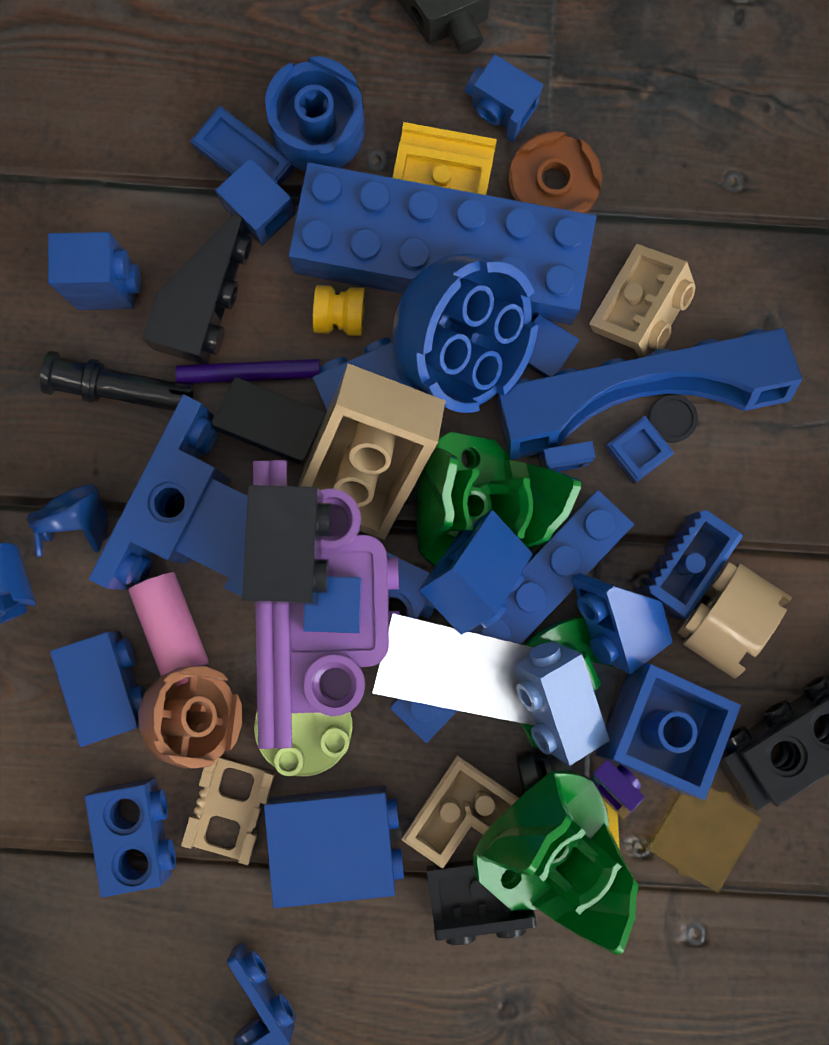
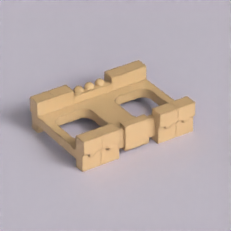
[181,757,275,865]

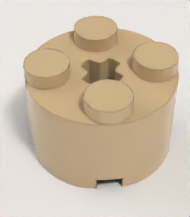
[677,562,792,679]

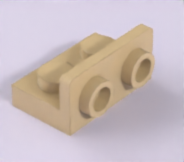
[589,244,695,358]

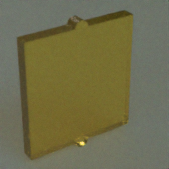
[647,787,761,893]

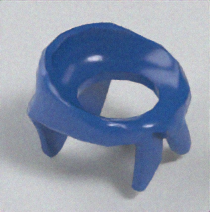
[27,484,108,557]

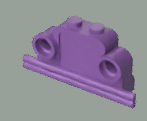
[253,460,400,749]

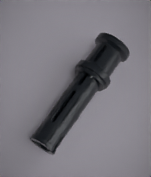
[40,351,194,411]

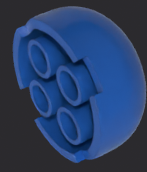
[392,253,538,413]

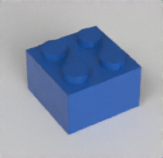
[595,664,741,800]

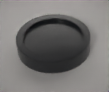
[648,395,698,443]

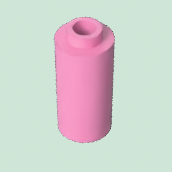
[128,572,209,687]

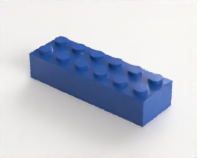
[289,162,596,325]

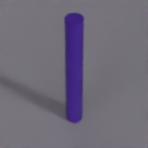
[176,359,321,384]

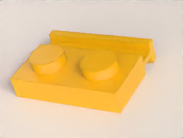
[393,122,497,195]

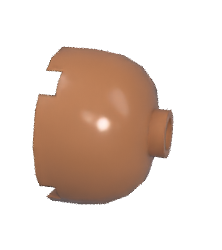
[138,666,242,769]

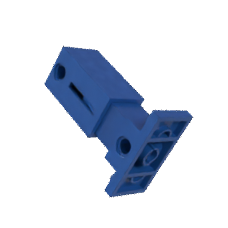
[88,394,435,665]

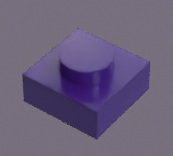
[590,759,645,820]

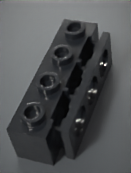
[719,674,829,811]

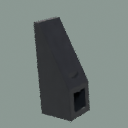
[143,215,252,364]

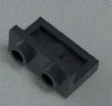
[426,860,537,945]

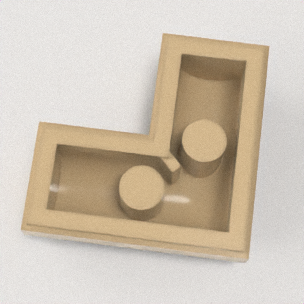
[401,755,520,869]

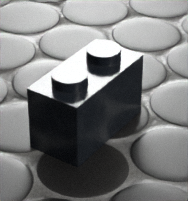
[242,485,332,606]

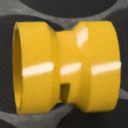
[313,285,365,336]

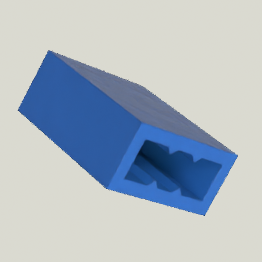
[264,785,404,908]

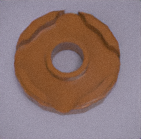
[507,131,603,214]

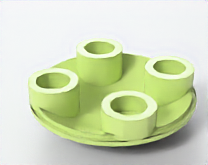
[254,712,353,777]

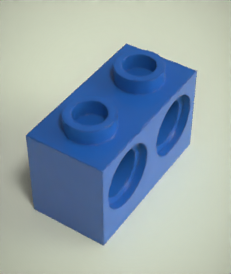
[85,778,176,898]

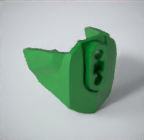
[417,432,581,567]
[473,771,639,955]

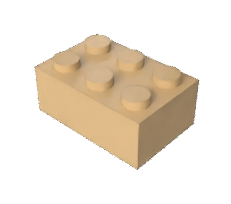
[297,363,445,540]

